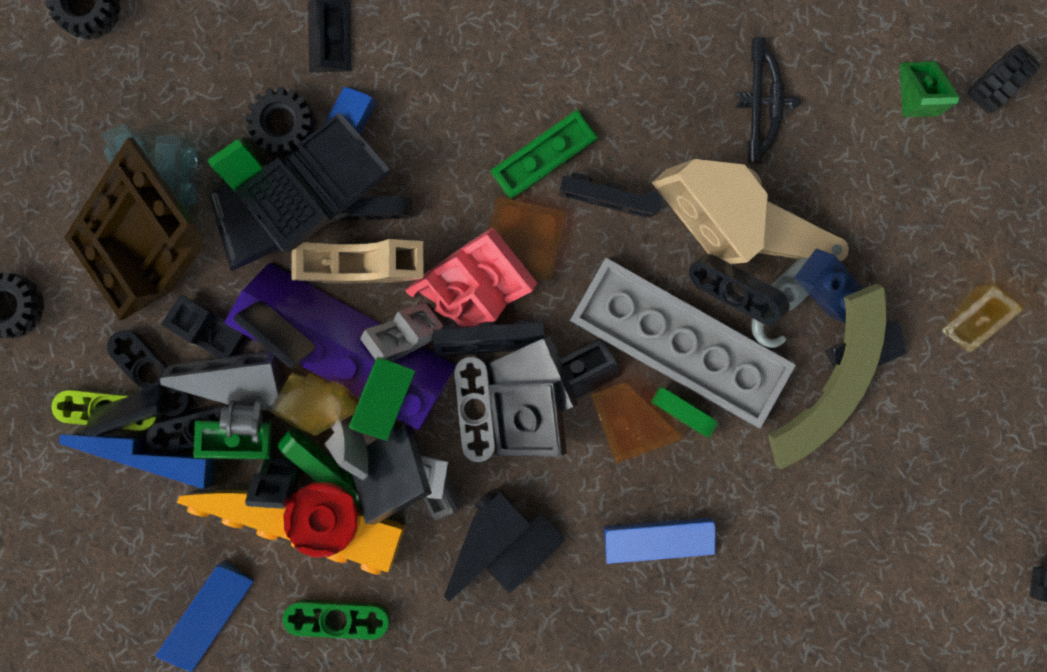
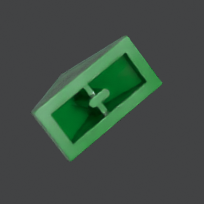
[900,61,959,118]
[207,137,264,191]

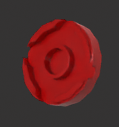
[283,482,360,558]

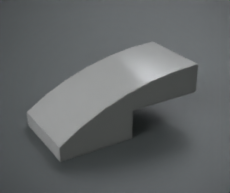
[360,303,443,362]
[321,402,368,480]

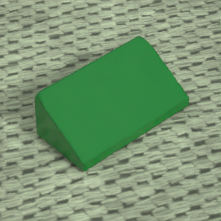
[349,357,415,441]
[194,421,272,459]

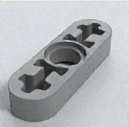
[455,357,495,462]

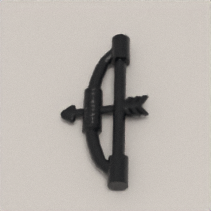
[735,37,801,163]

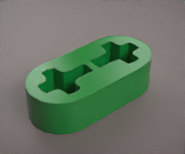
[651,387,718,439]

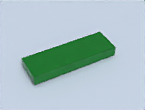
[490,109,598,201]

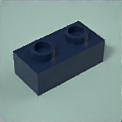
[794,248,862,324]

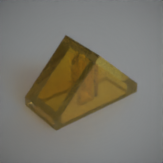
[941,283,1025,353]

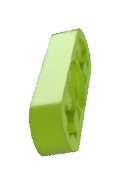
[52,390,162,431]

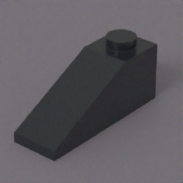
[444,489,531,602]

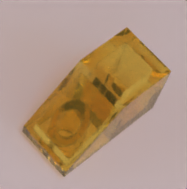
[269,373,358,436]

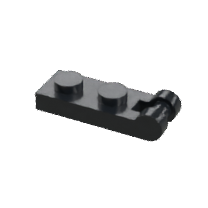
[559,173,662,218]

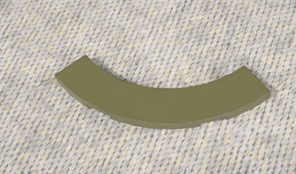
[768,284,886,469]

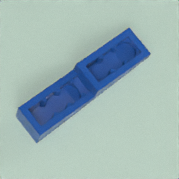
[59,433,216,489]

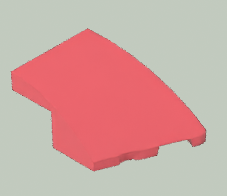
[405,228,538,328]

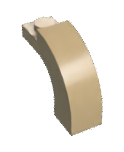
[292,239,423,283]

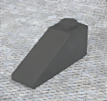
[159,351,285,411]

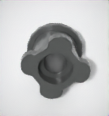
[220,399,263,443]

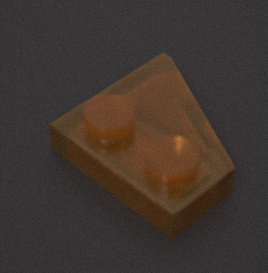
[590,382,682,463]

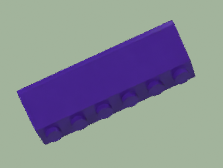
[224,263,457,430]

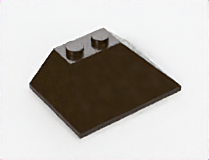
[64,138,205,320]

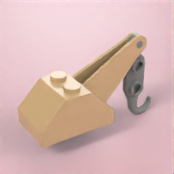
[652,159,849,348]

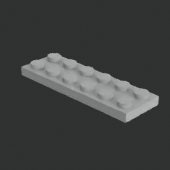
[570,258,796,428]

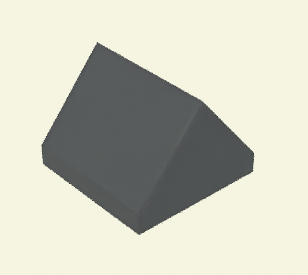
[423,474,463,520]

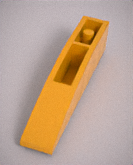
[177,489,406,575]

